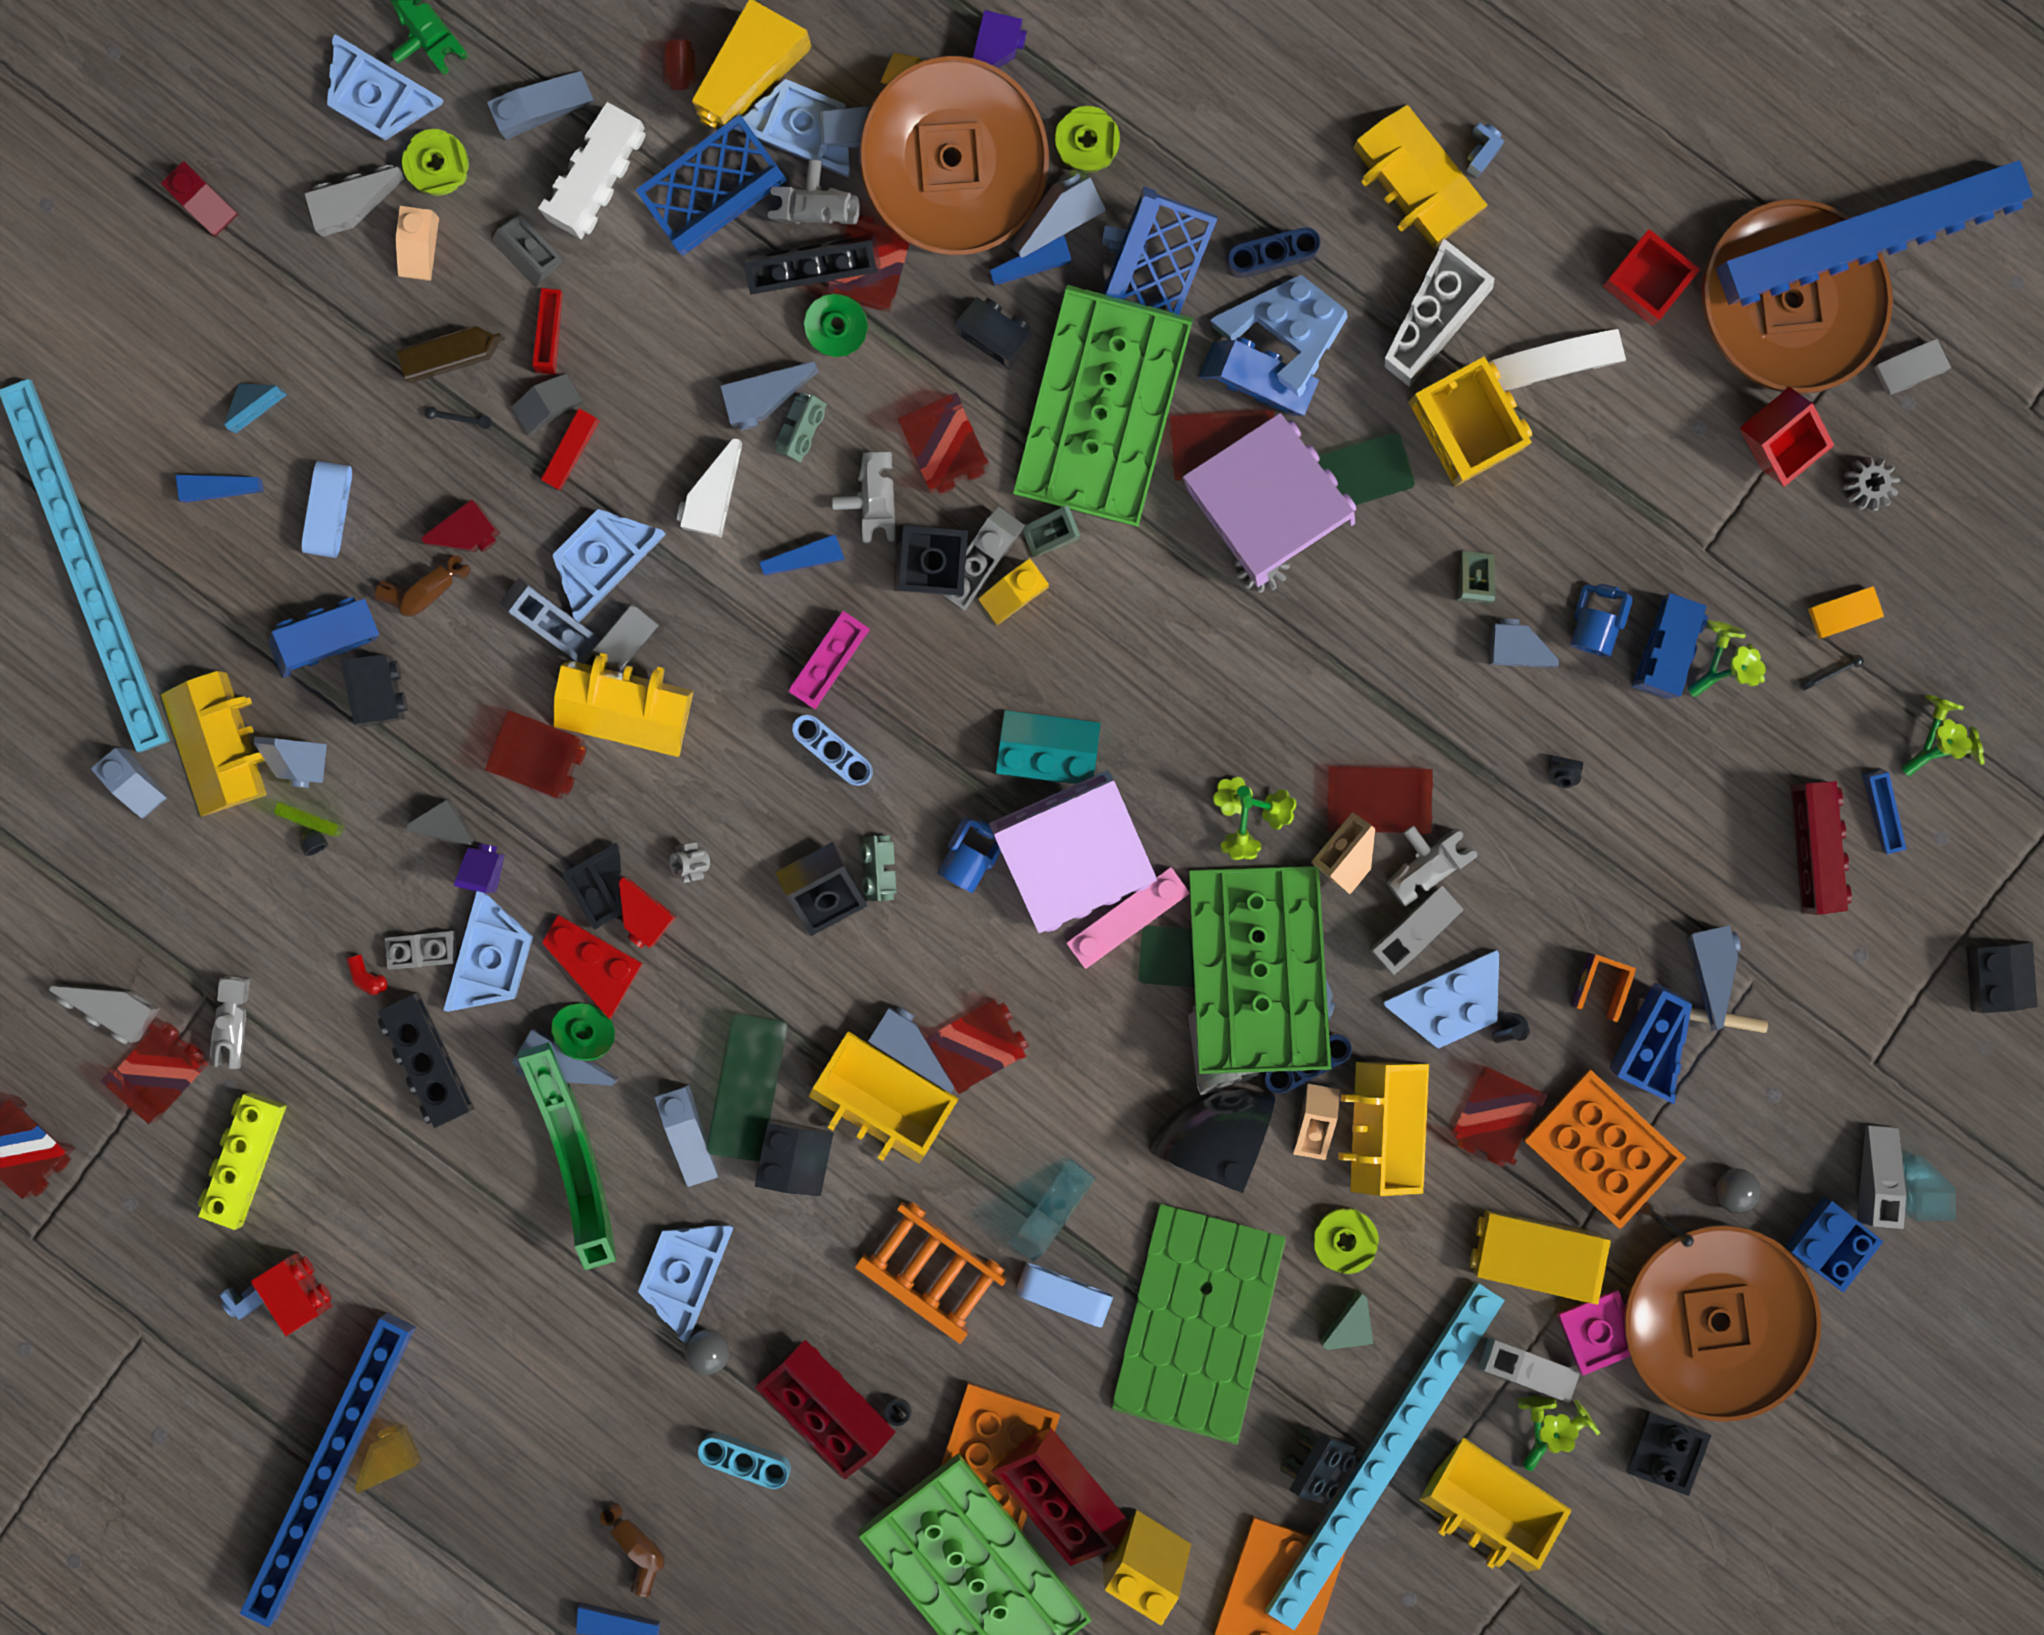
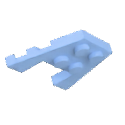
[1210,275,1348,397]

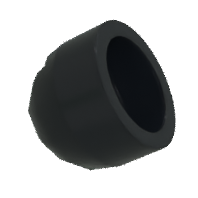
[299,829,328,856]
[884,1398,912,1426]

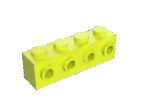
[198,1092,287,1230]

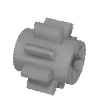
[669,842,710,883]

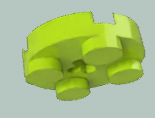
[1055,106,1120,173]
[402,129,469,196]
[1313,1208,1379,1274]

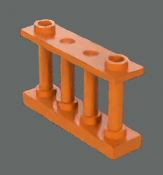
[855,1201,1007,1344]

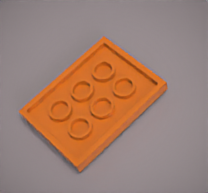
[1523,1069,1686,1229]
[940,1382,1061,1531]
[1213,1515,1346,1635]

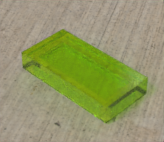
[274,802,345,837]

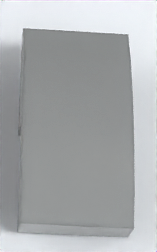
[1874,339,1951,396]
[385,931,458,970]

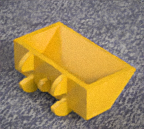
[1353,105,1488,249]
[554,653,694,757]
[161,671,267,817]
[809,1031,959,1164]
[1338,1062,1429,1196]
[1419,1437,1572,1572]

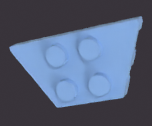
[327,34,444,141]
[734,79,850,178]
[553,509,666,622]
[444,891,533,1012]
[1383,950,1499,1049]
[638,1224,734,1343]

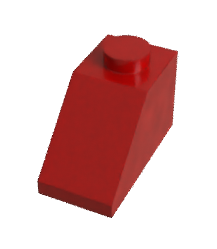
[619,877,677,948]

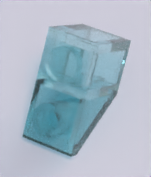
[1903,1153,1956,1221]

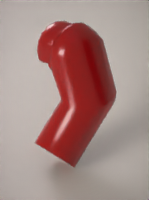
[346,954,387,995]

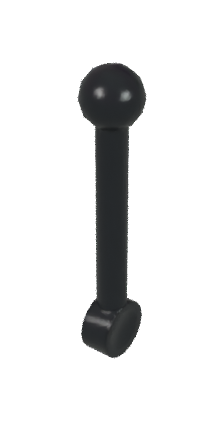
[425,407,492,430]
[1801,655,1864,691]
[1639,1202,1694,1247]

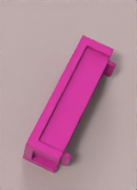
[789,611,870,710]

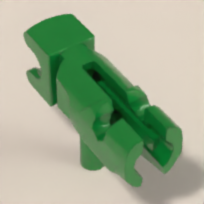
[390,0,468,75]

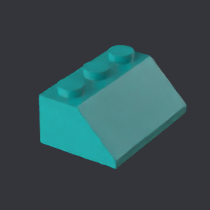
[996,710,1101,785]

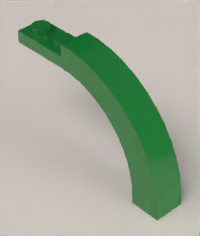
[518,1042,616,1270]

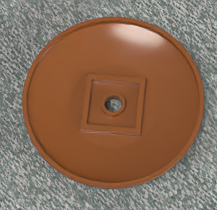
[859,56,1049,255]
[1702,199,1893,394]
[1624,1225,1822,1422]

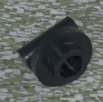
[1548,755,1583,788]
[1492,1012,1530,1043]

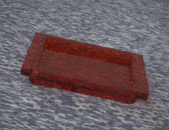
[1170,410,1275,481]
[1327,766,1434,834]

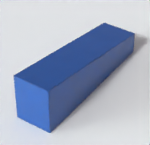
[990,235,1071,286]
[176,475,264,503]
[759,535,846,576]
[1862,768,1907,855]
[576,1603,660,1635]

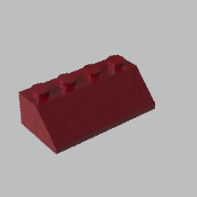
[1791,781,1852,915]
[754,1339,896,1480]
[991,1428,1130,1566]

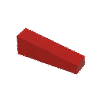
[532,288,563,375]
[541,408,600,491]

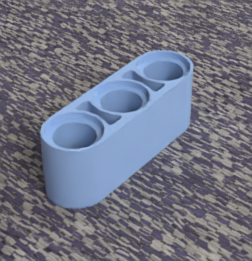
[302,461,352,558]
[792,715,873,786]
[1015,1263,1114,1327]

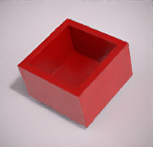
[1602,229,1700,326]
[1739,386,1834,487]
[251,1252,333,1337]

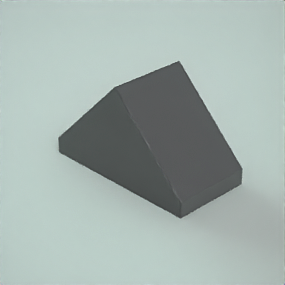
[512,374,584,435]
[406,800,476,845]

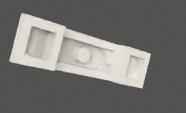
[1492,329,1626,391]

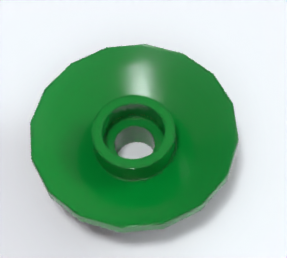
[804,293,868,357]
[551,1003,615,1061]

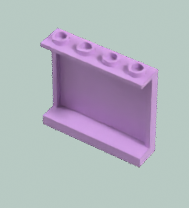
[1183,413,1356,587]
[989,770,1157,933]

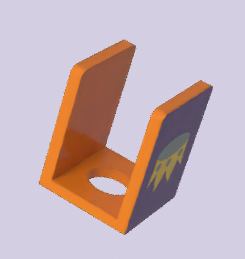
[1570,953,1637,1022]

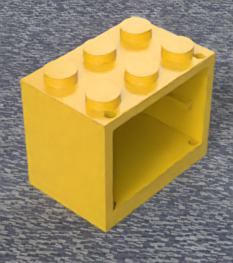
[1408,356,1532,487]

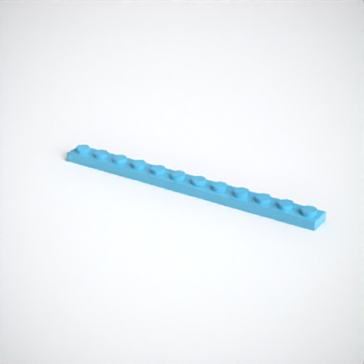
[0,379,170,753]
[1265,1281,1505,1630]

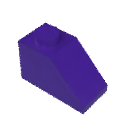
[973,10,1027,68]
[454,843,505,893]

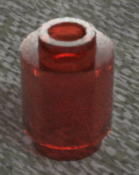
[662,40,695,90]

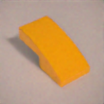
[1808,586,1884,639]

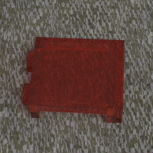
[485,710,587,800]

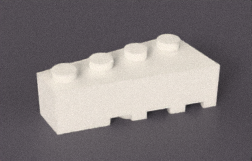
[538,102,645,240]
[1385,239,1495,387]

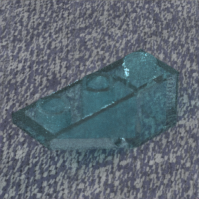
[1008,1159,1096,1262]

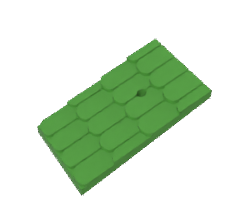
[1013,285,1193,527]
[1189,866,1331,1074]
[1112,1204,1286,1445]
[857,1453,1092,1635]

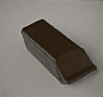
[397,326,506,383]

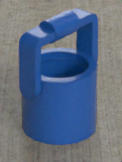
[1570,584,1632,657]
[937,817,1001,893]

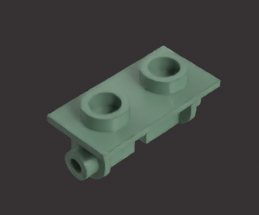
[775,392,827,463]
[860,835,897,901]

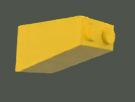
[692,0,811,131]
[1470,1210,1611,1305]
[1102,1509,1192,1626]

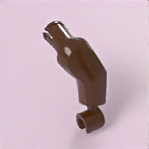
[374,556,471,617]
[600,1502,665,1597]

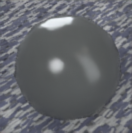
[1715,1168,1761,1214]
[685,1330,729,1376]

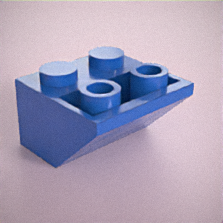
[1784,1197,1884,1293]

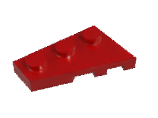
[542,915,643,1019]

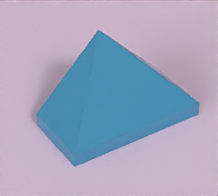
[224,384,287,433]

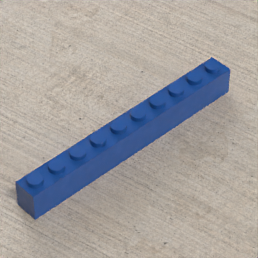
[1716,160,2033,307]
[239,1313,416,1628]

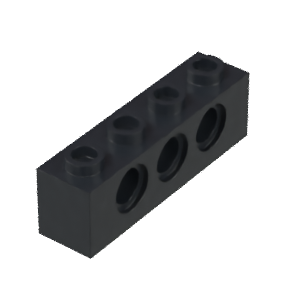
[744,234,881,295]
[378,993,475,1128]

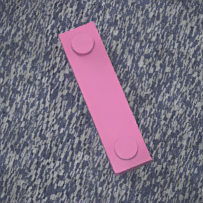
[1067,867,1190,969]

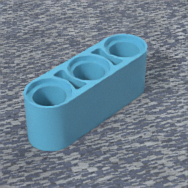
[698,1432,791,1489]

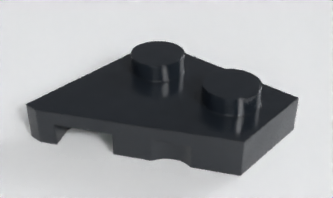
[562,843,622,930]

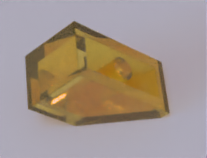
[355,1425,422,1494]

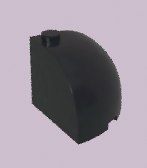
[1148,1088,1275,1193]

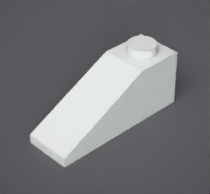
[677,438,742,538]

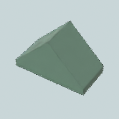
[1022,505,1080,557]
[1456,551,1495,605]
[1320,1290,1373,1350]

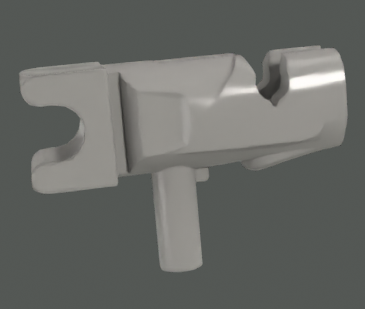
[768,160,860,224]
[832,452,896,543]
[1386,825,1477,906]
[209,976,250,1069]

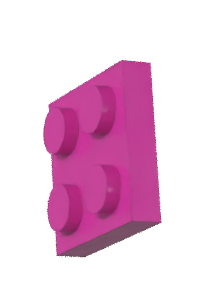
[1556,1289,1630,1375]

